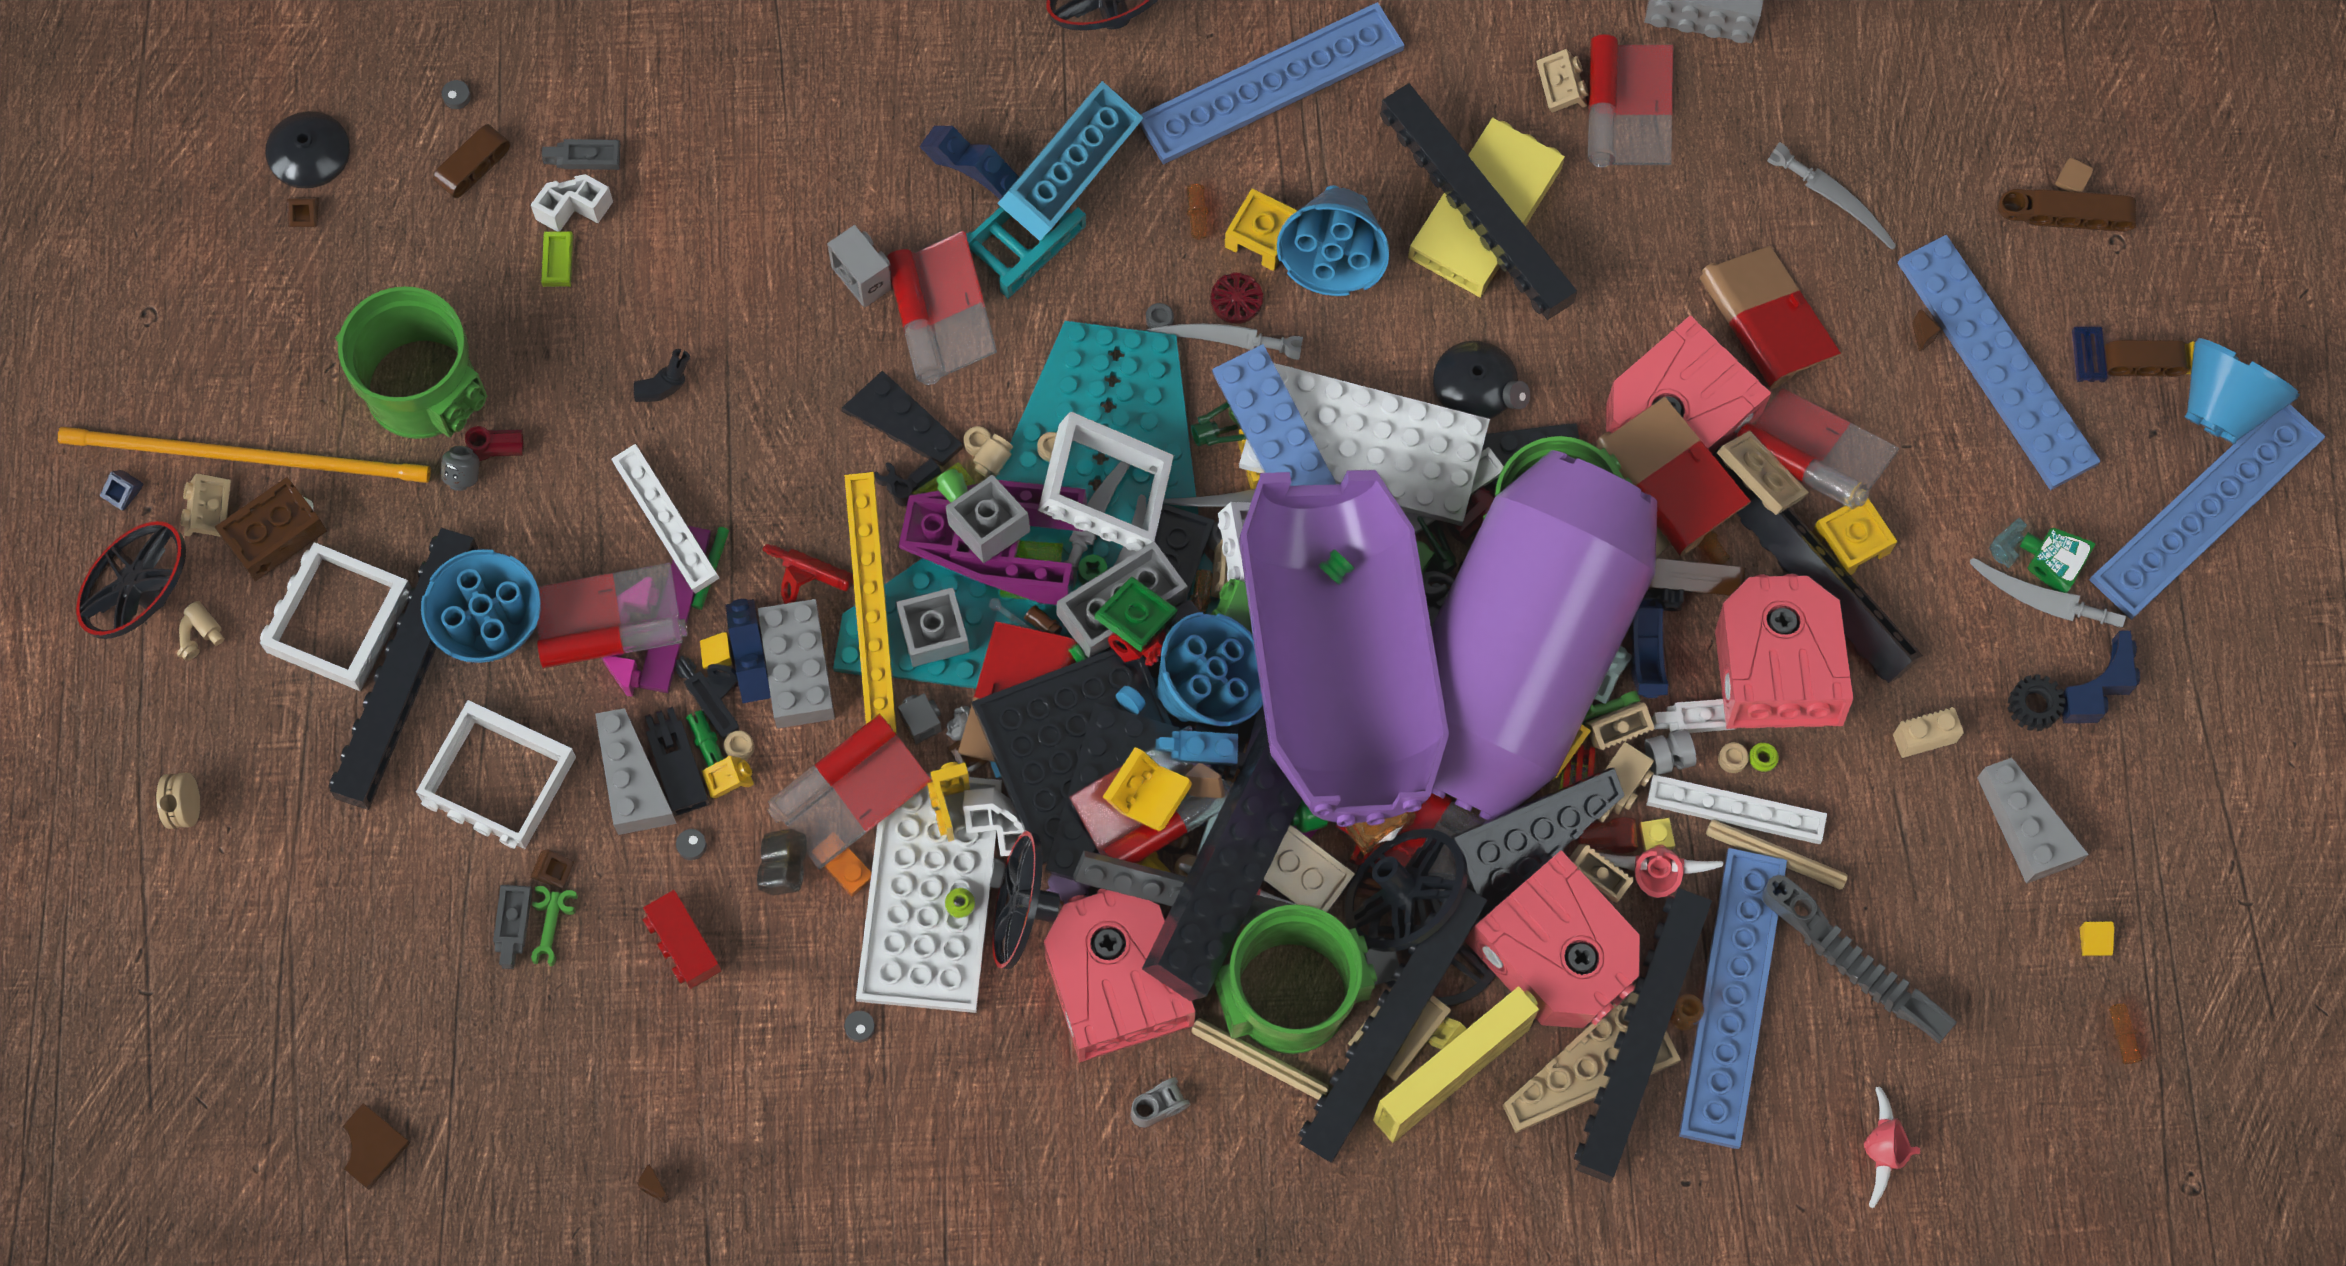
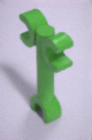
[1582,691,1640,725]
[531,886,578,966]

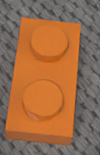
[812,833,872,897]

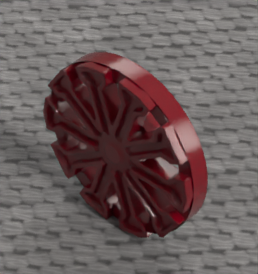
[1210,272,1263,324]

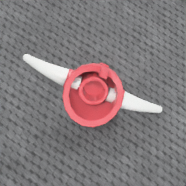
[1599,845,1723,898]
[1864,1087,1920,1208]

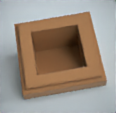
[2055,158,2093,192]
[1185,763,1225,798]

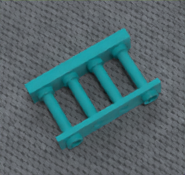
[966,206,1086,299]

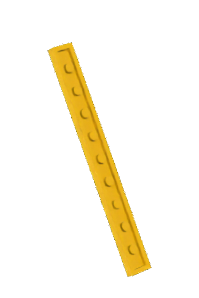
[844,472,897,734]

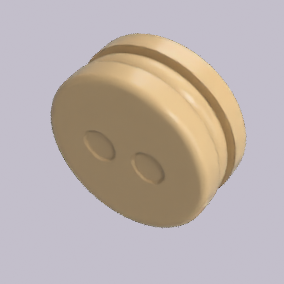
[156,772,200,829]

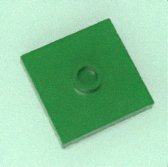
[1095,576,1178,652]

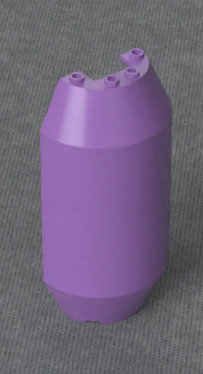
[1431,450,1657,820]
[1239,470,1449,827]

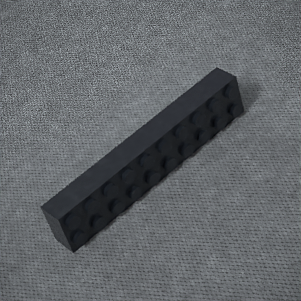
[1142,721,1302,1001]

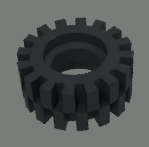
[2008,674,2065,731]

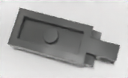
[542,139,621,170]
[493,885,532,970]

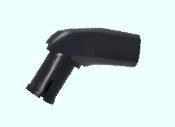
[634,349,690,402]

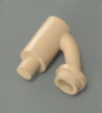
[177,601,225,661]

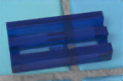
[2072,327,2108,382]

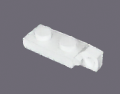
[1652,699,1735,733]

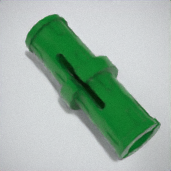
[686,710,724,767]

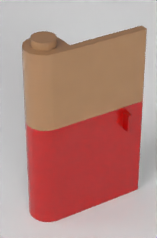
[1700,246,1841,389]
[1596,397,1751,556]
[958,621,1077,762]

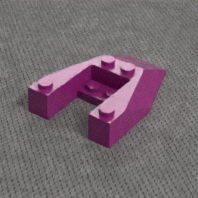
[899,480,1087,605]

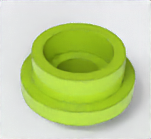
[1749,743,1779,772]
[945,888,975,918]

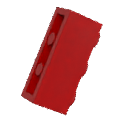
[642,890,721,989]

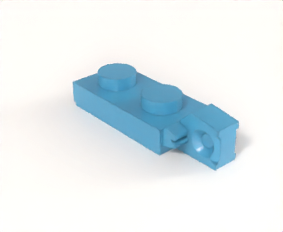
[1155,730,1238,765]

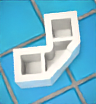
[531,174,613,232]
[963,788,1024,857]

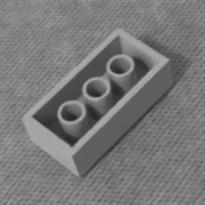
[1644,0,1763,43]
[1056,541,1188,658]
[758,599,835,729]

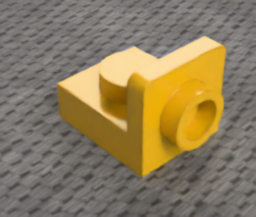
[702,756,754,799]

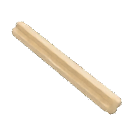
[1706,820,1848,890]
[1192,1018,1329,1100]

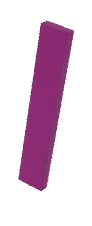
[639,526,711,693]

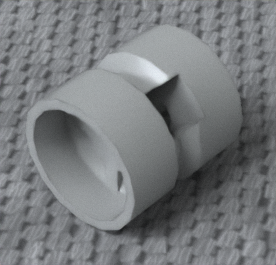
[1645,729,1696,775]

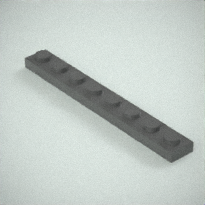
[1073,850,1294,925]

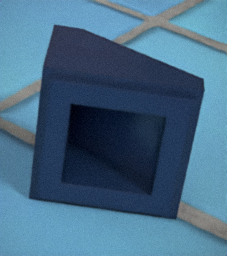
[100,470,144,511]

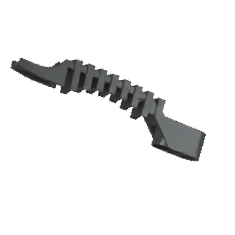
[1762,875,1957,1044]

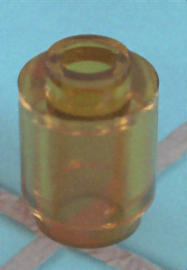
[1670,994,1704,1030]

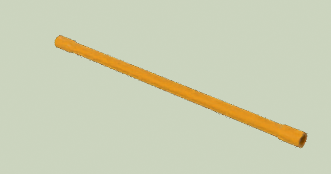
[58,426,431,483]

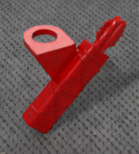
[762,544,854,604]
[1108,626,1167,666]

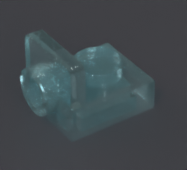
[1988,517,2027,568]

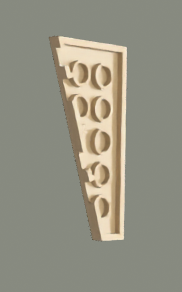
[1503,984,1681,1133]

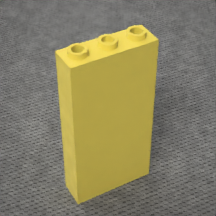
[1408,117,1565,298]
[1373,986,1539,1143]

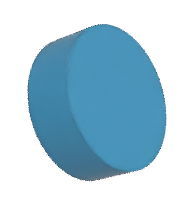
[1116,686,1145,715]

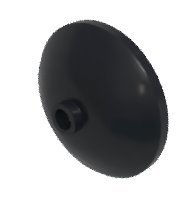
[265,111,350,189]
[1433,341,1518,419]

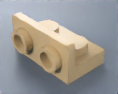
[1536,49,1589,113]
[180,474,231,537]

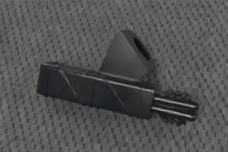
[675,655,739,739]

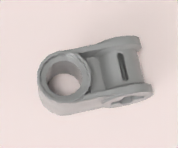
[1130,1077,1191,1128]

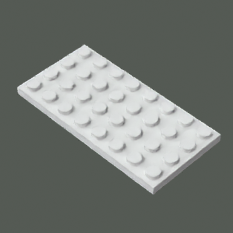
[1239,363,1490,526]
[856,773,1002,1013]

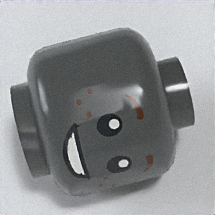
[441,446,480,491]

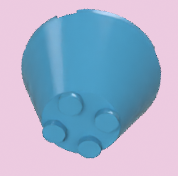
[1277,185,1389,296]
[2185,338,2300,444]
[421,549,541,663]
[1155,612,1263,726]

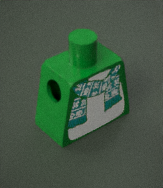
[2019,528,2095,593]

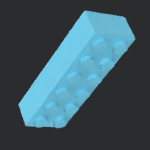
[997,81,1143,241]

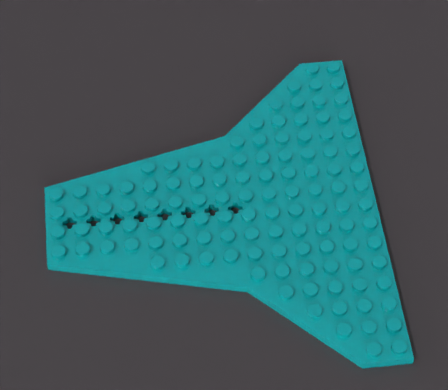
[833,321,1221,715]

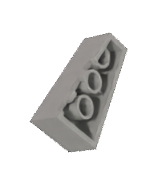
[595,708,677,835]
[1977,758,2089,884]

